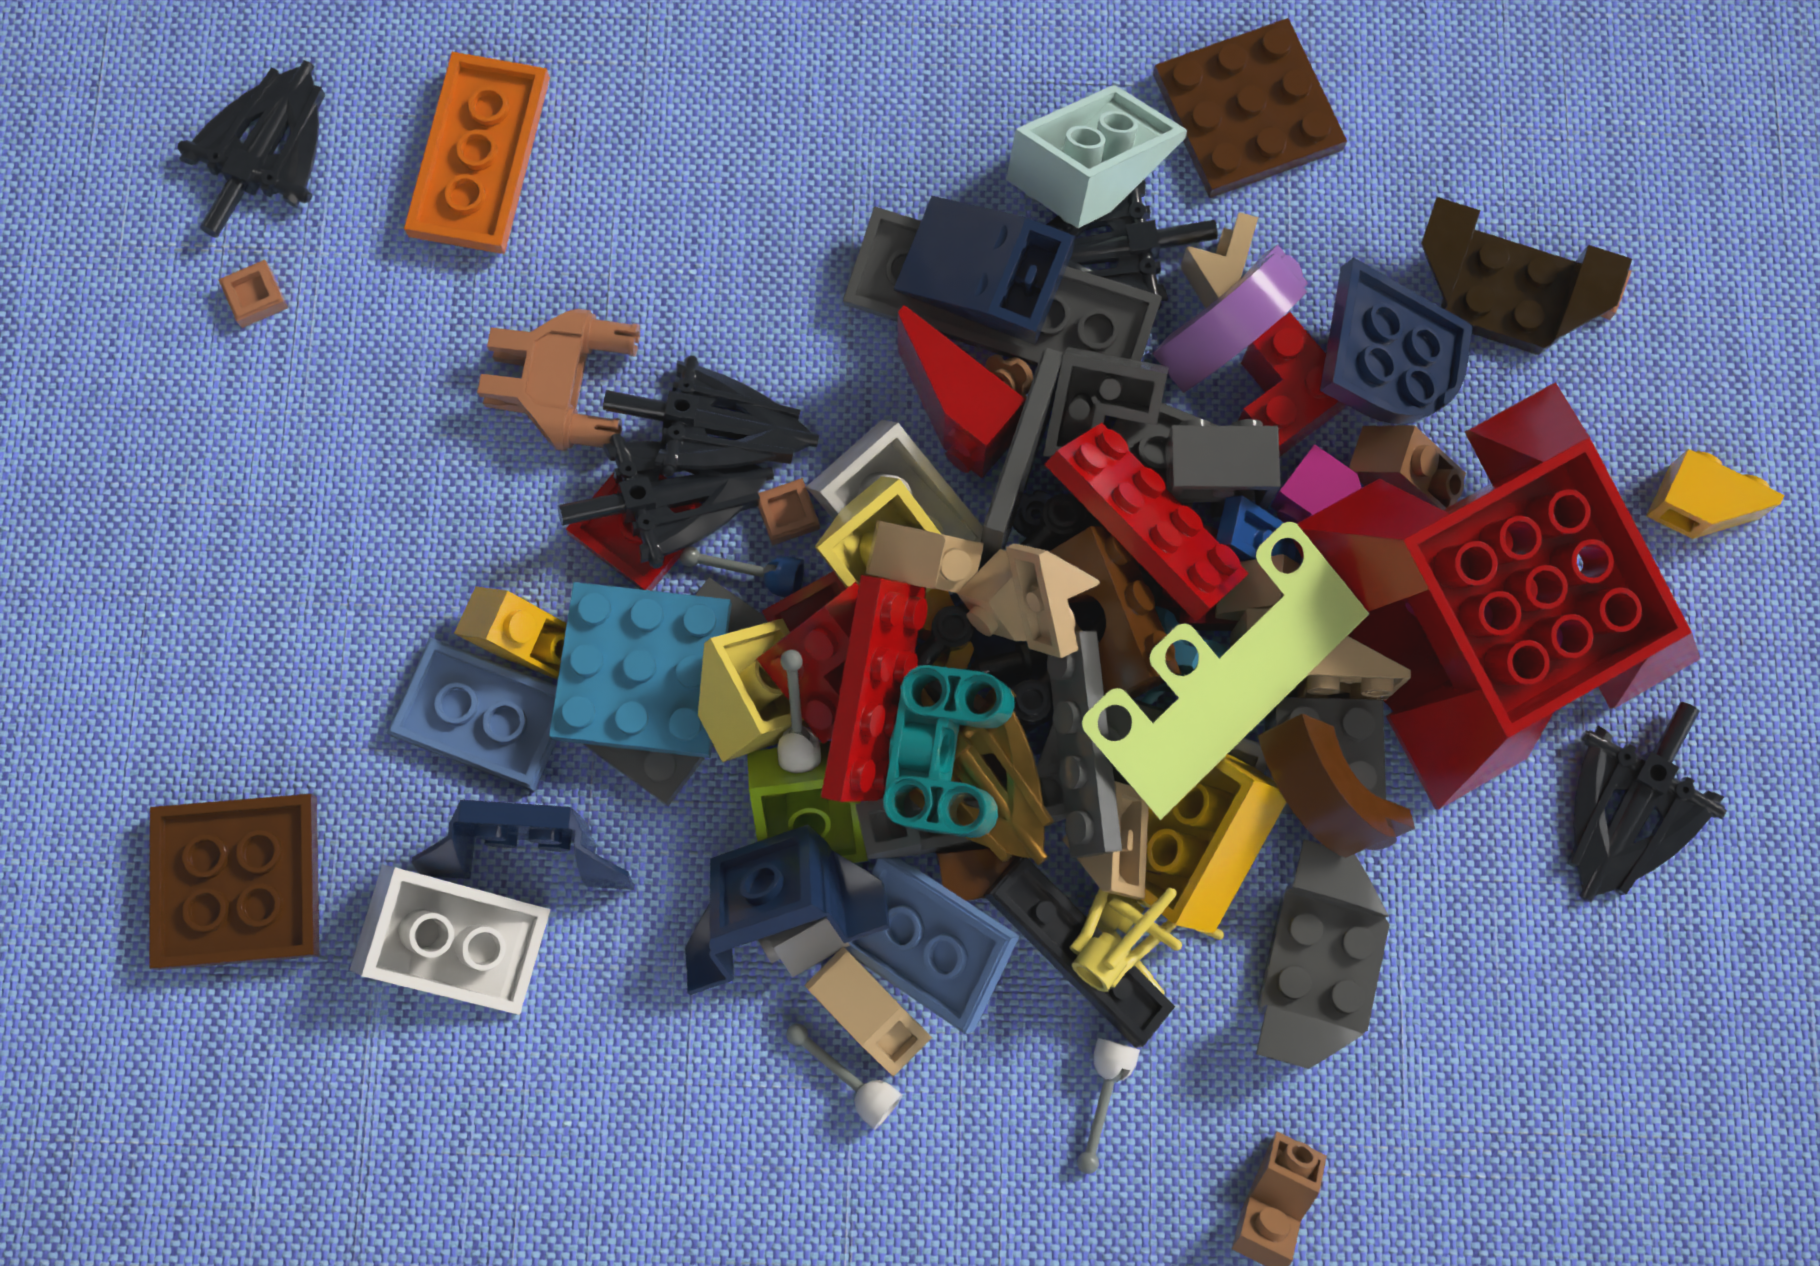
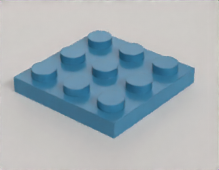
[549,582,732,758]

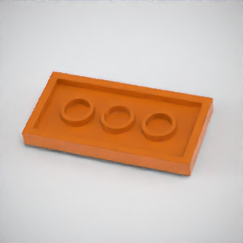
[404,52,550,254]

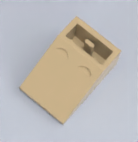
[1230,608,1411,700]

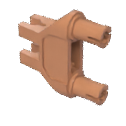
[477,309,640,451]

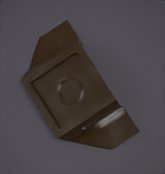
[1421,197,1632,355]

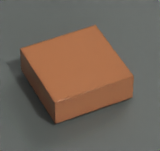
[218,260,288,328]
[758,478,820,546]

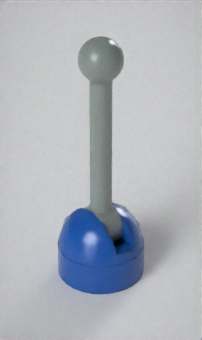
[680,547,804,598]

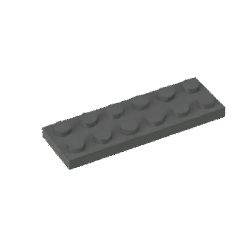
[843,206,1162,366]

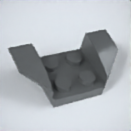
[1256,839,1390,1069]

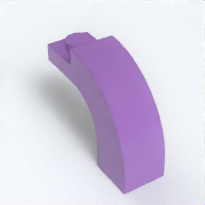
[1152,244,1308,393]

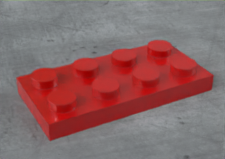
[1044,423,1249,622]
[821,575,928,802]

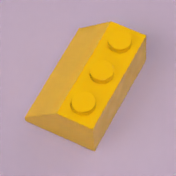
[1142,754,1286,934]

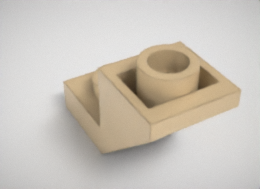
[804,947,932,1077]

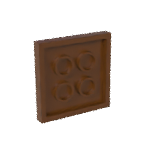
[1153,18,1347,198]
[149,794,320,970]

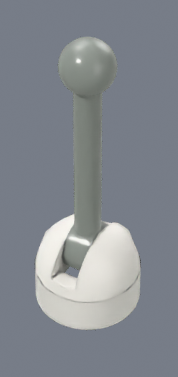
[777,650,821,773]
[786,1024,903,1130]
[1077,1038,1140,1174]

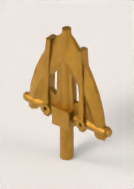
[909,688,1054,865]

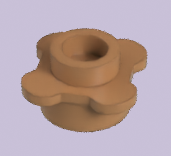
[986,354,1033,399]

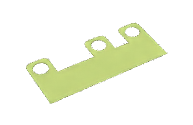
[1082,522,1369,820]

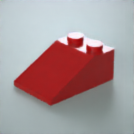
[898,305,1026,478]

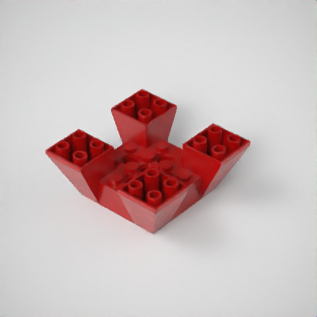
[1292,382,1700,810]

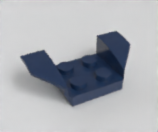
[411,800,635,890]
[685,824,890,995]

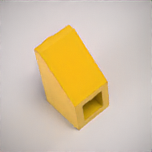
[1646,449,1785,539]
[454,586,567,680]

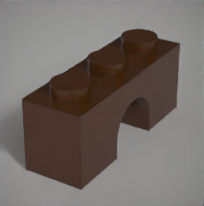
[1049,526,1181,699]

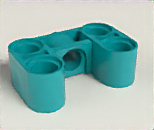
[883,665,1015,838]

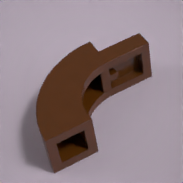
[1258,713,1415,858]

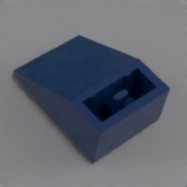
[894,196,1075,345]

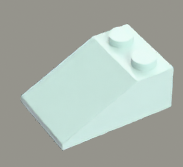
[1006,85,1187,228]

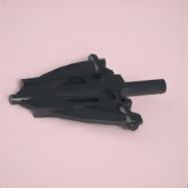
[177,60,325,238]
[1046,179,1218,310]
[603,356,819,476]
[558,433,774,569]
[1567,702,1727,903]

